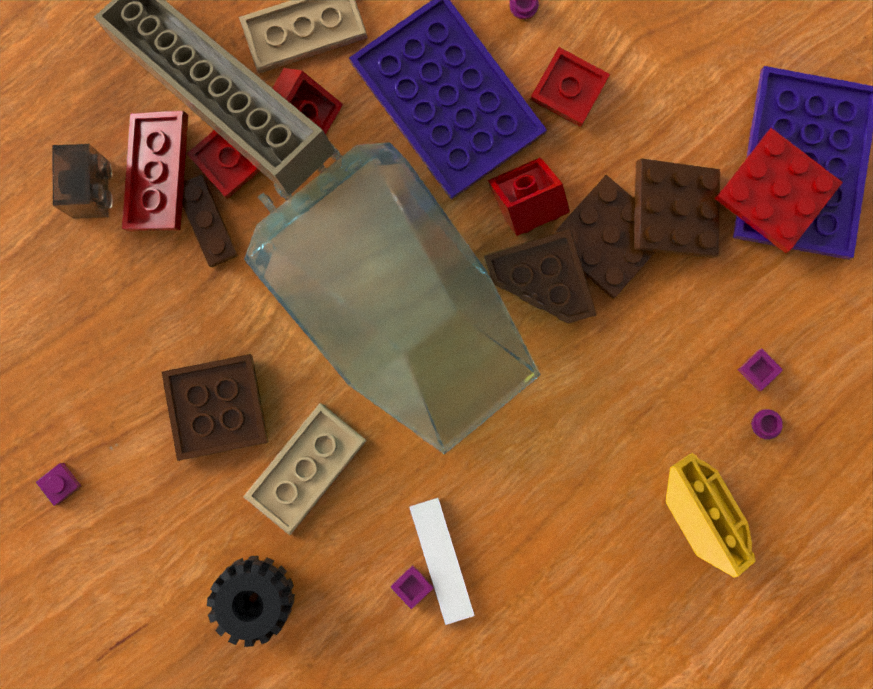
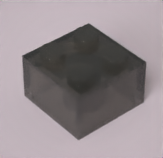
[52,144,113,219]

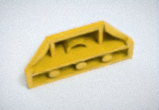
[666,453,756,577]

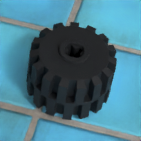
[207,556,295,647]

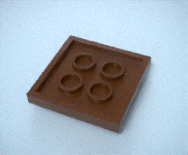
[634,158,720,258]
[554,175,655,299]
[162,354,268,461]

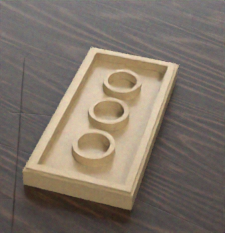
[239,0,368,74]
[243,403,367,535]

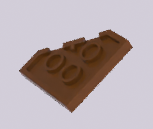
[484,228,597,324]

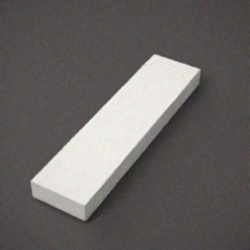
[409,498,475,625]

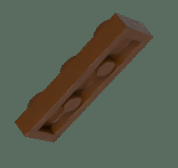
[182,175,238,268]

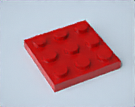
[715,128,843,253]

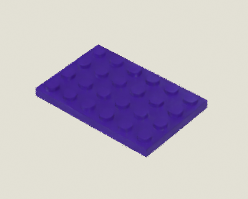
[349,0,547,200]
[733,66,873,260]

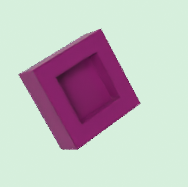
[737,348,783,391]
[36,463,82,506]
[390,565,434,609]

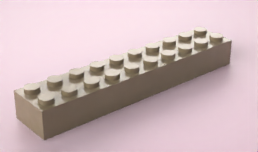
[94,0,336,196]

